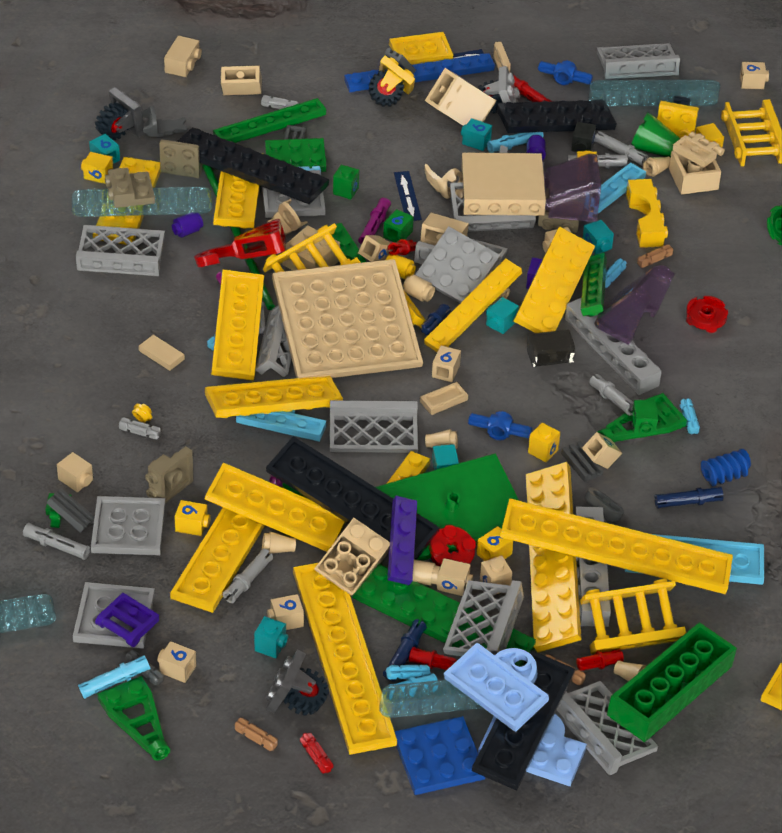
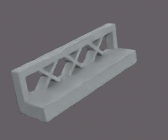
[255,305,292,377]

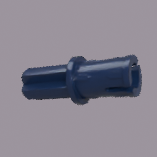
[420,304,451,335]

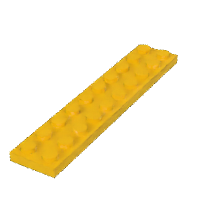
[526,462,581,653]
[500,498,733,594]
[293,563,397,755]

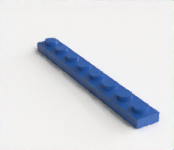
[344,53,495,92]

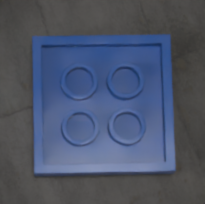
[394,716,485,795]

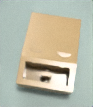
[425,68,496,126]
[314,518,390,596]

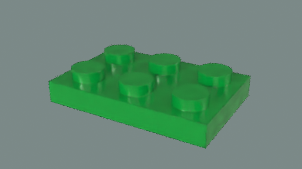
[265,138,327,172]

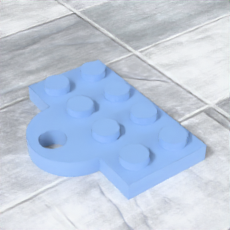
[444,643,549,732]
[478,714,587,786]

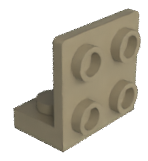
[159,140,203,178]

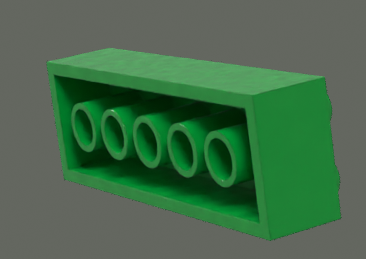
[607,622,737,743]

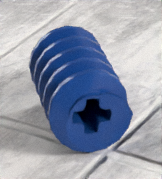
[701,449,751,487]

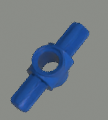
[538,60,593,85]
[468,411,532,441]

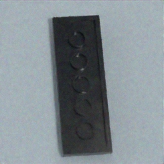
[496,100,617,133]
[472,650,575,791]

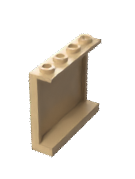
[461,153,546,216]

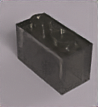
[527,330,575,367]

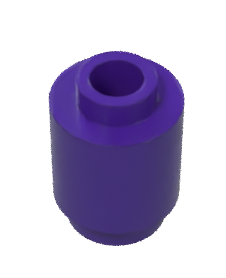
[526,135,546,161]
[172,212,203,238]

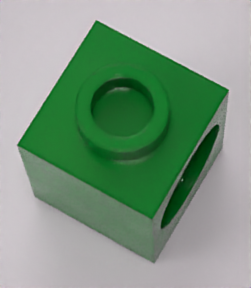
[631,400,658,435]

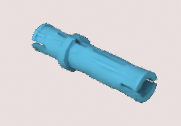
[487,132,544,153]
[78,655,151,699]

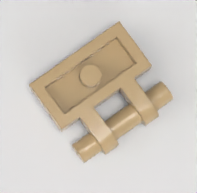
[673,132,725,168]

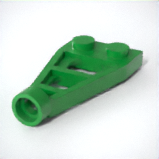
[598,393,687,443]
[98,676,170,761]

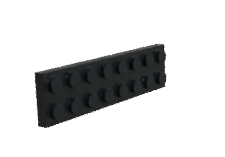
[176,127,329,205]
[266,436,440,560]

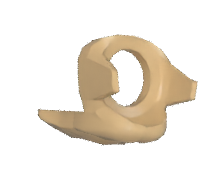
[425,164,463,199]
[258,199,308,235]

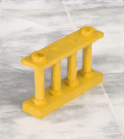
[721,99,782,166]
[263,223,361,273]
[580,579,686,655]

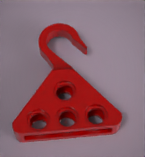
[194,219,286,267]

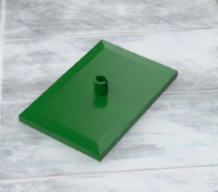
[376,453,519,561]

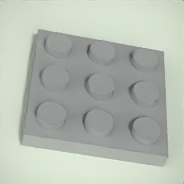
[262,170,325,218]
[415,226,501,303]
[91,496,166,555]
[73,582,155,649]

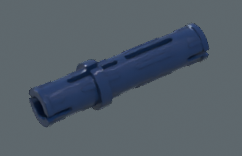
[654,487,723,509]
[383,619,427,681]

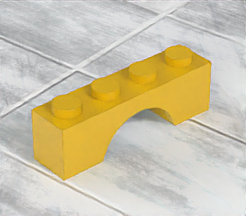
[626,179,668,248]

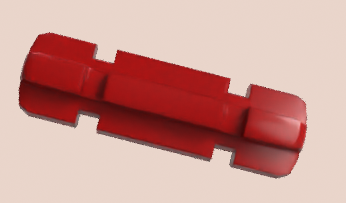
[300,733,334,774]

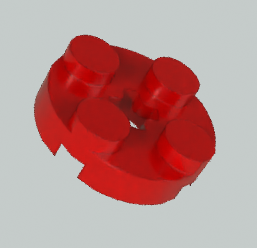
[686,296,728,333]
[429,525,476,566]

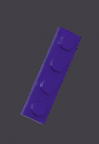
[387,496,417,585]

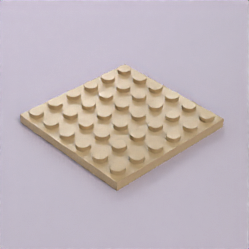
[272,259,423,378]

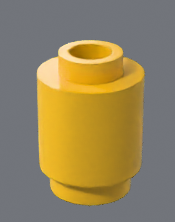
[386,255,416,280]

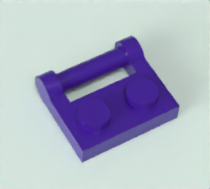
[95,593,159,647]

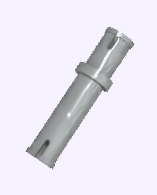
[594,131,648,166]
[568,153,627,169]
[589,374,634,415]
[23,522,90,560]
[223,549,273,603]

